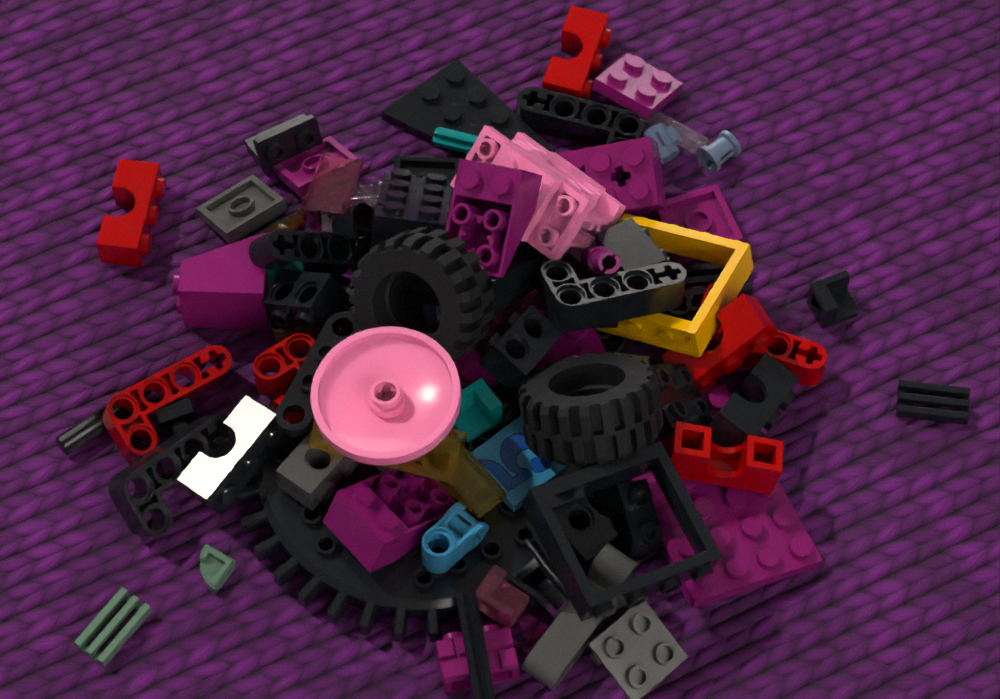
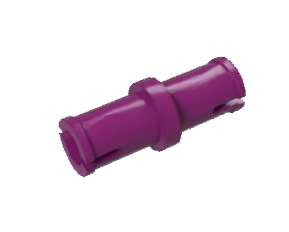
[580,246,620,274]

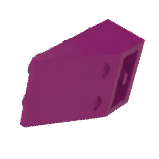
[445,158,542,278]
[323,459,457,573]

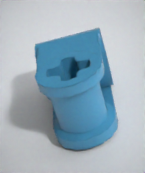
[421,502,489,574]

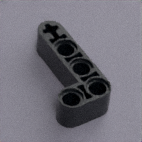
[517,86,644,181]
[249,202,375,275]
[538,260,687,332]
[109,414,235,536]

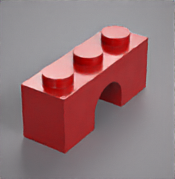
[542,5,613,99]
[96,158,167,267]
[661,293,778,393]
[665,421,784,495]

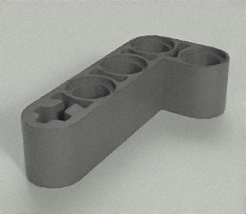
[522,543,639,691]

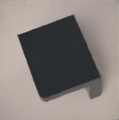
[806,271,859,329]

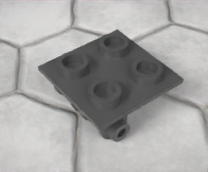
[588,601,688,699]

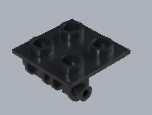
[650,364,713,440]

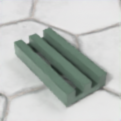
[74,587,152,668]

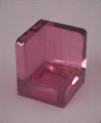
[476,564,530,629]

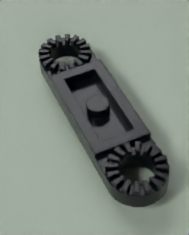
[276,312,361,438]

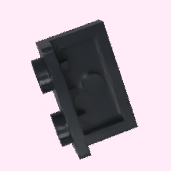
[244,113,323,170]

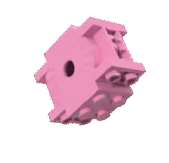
[450,125,626,262]

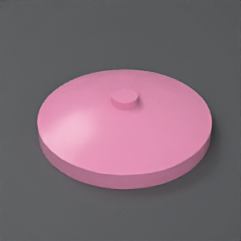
[310,326,461,466]

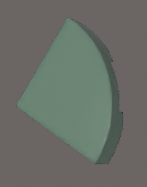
[199,543,237,595]

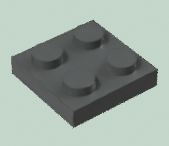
[196,174,289,244]

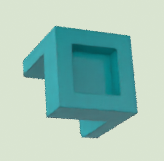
[453,378,503,442]

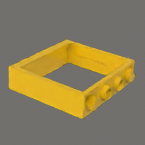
[588,213,754,358]

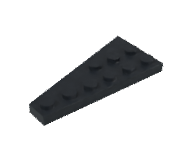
[381,59,557,159]

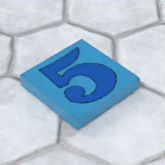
[465,416,569,512]

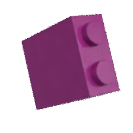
[173,233,270,330]

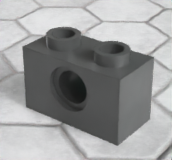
[276,425,359,511]

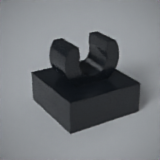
[155,398,194,434]

